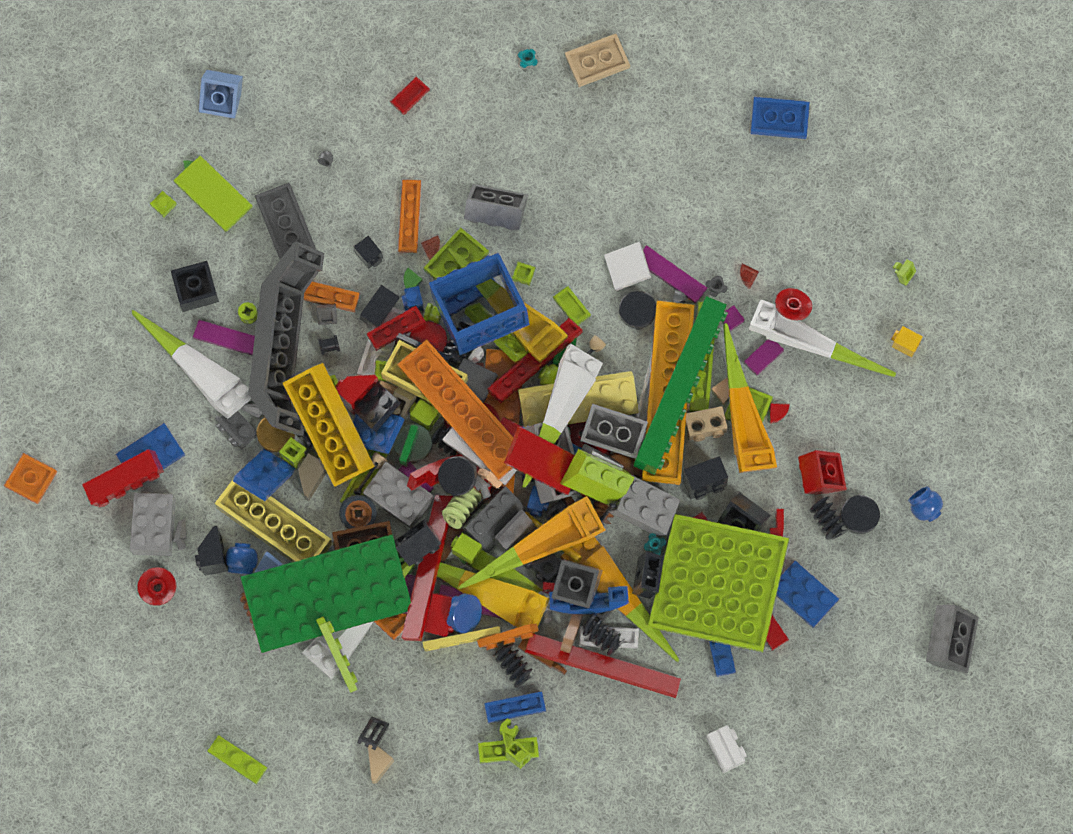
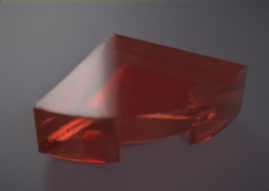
[421,235,440,261]
[740,263,759,289]

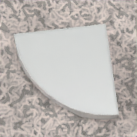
[468,347,484,364]

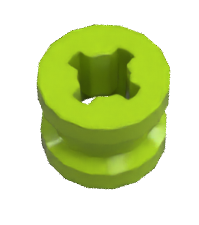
[238,302,258,324]
[424,303,441,324]

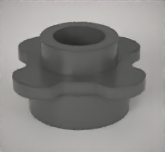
[705,276,728,297]

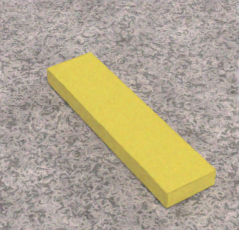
[423,626,501,651]

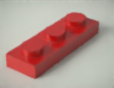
[366,306,426,351]

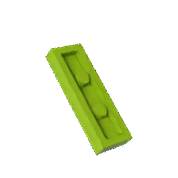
[207,735,268,785]
[478,737,539,764]

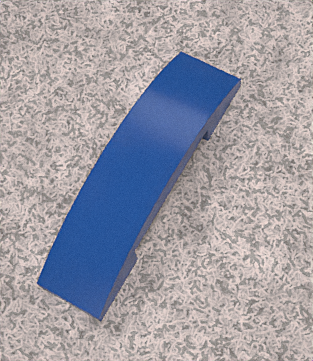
[549,586,629,614]

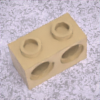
[685,406,727,442]

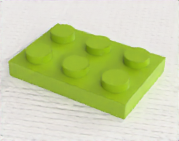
[423,227,489,280]

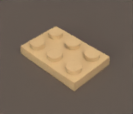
[565,34,630,87]

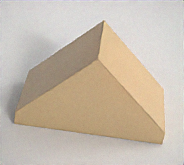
[368,745,394,784]

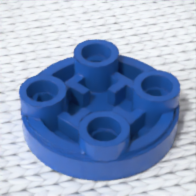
[447,594,482,633]

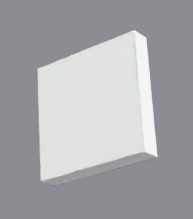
[604,242,652,291]

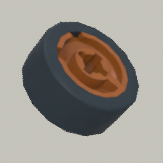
[339,495,377,529]

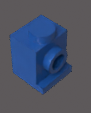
[401,286,424,311]
[527,486,550,518]

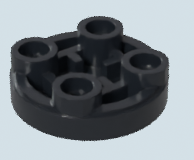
[619,291,656,330]
[438,456,477,496]
[841,495,880,534]

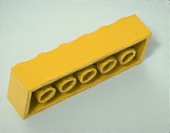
[283,363,375,487]

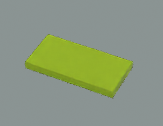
[173,155,253,232]

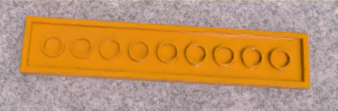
[642,301,695,485]

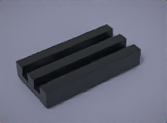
[357,716,389,750]

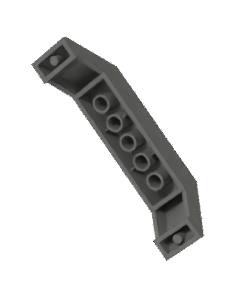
[248,242,324,436]

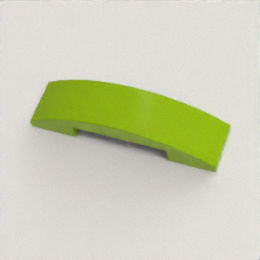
[468,550,543,593]

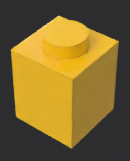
[891,326,923,357]

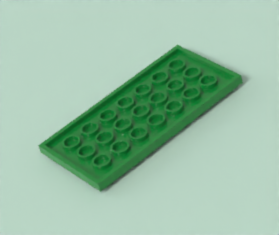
[240,535,411,653]

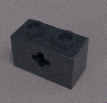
[632,551,664,599]

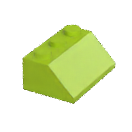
[561,449,635,505]

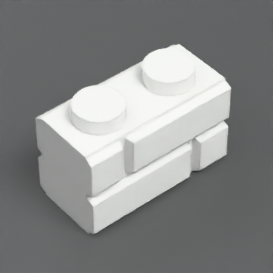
[706,725,747,773]

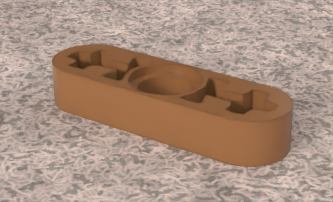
[560,614,584,653]

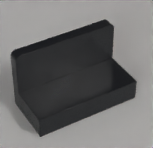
[360,285,399,327]

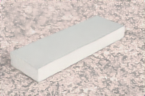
[579,626,639,649]

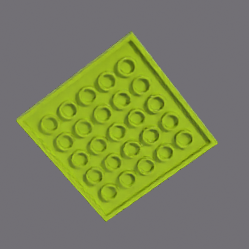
[648,514,789,653]

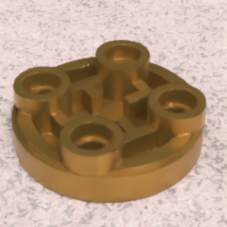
[256,418,295,452]

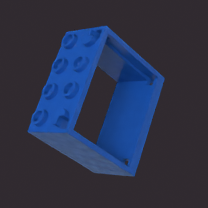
[429,253,530,355]

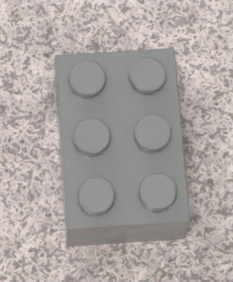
[580,404,648,459]
[363,462,434,529]
[609,475,680,536]
[130,493,176,556]

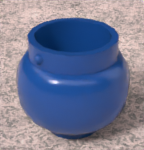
[908,486,943,522]
[225,543,258,574]

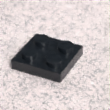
[353,382,401,432]

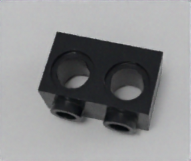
[523,554,561,583]

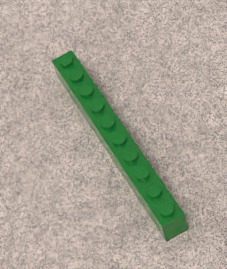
[634,296,728,475]

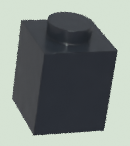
[353,236,383,269]

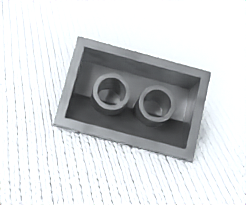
[464,184,528,230]
[926,605,979,673]

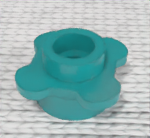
[518,49,538,68]
[644,533,666,555]

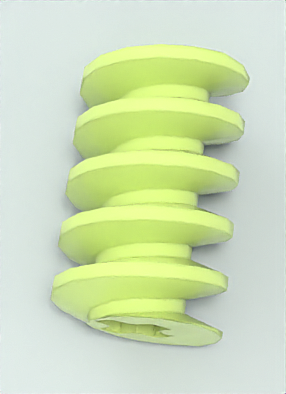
[442,488,482,529]

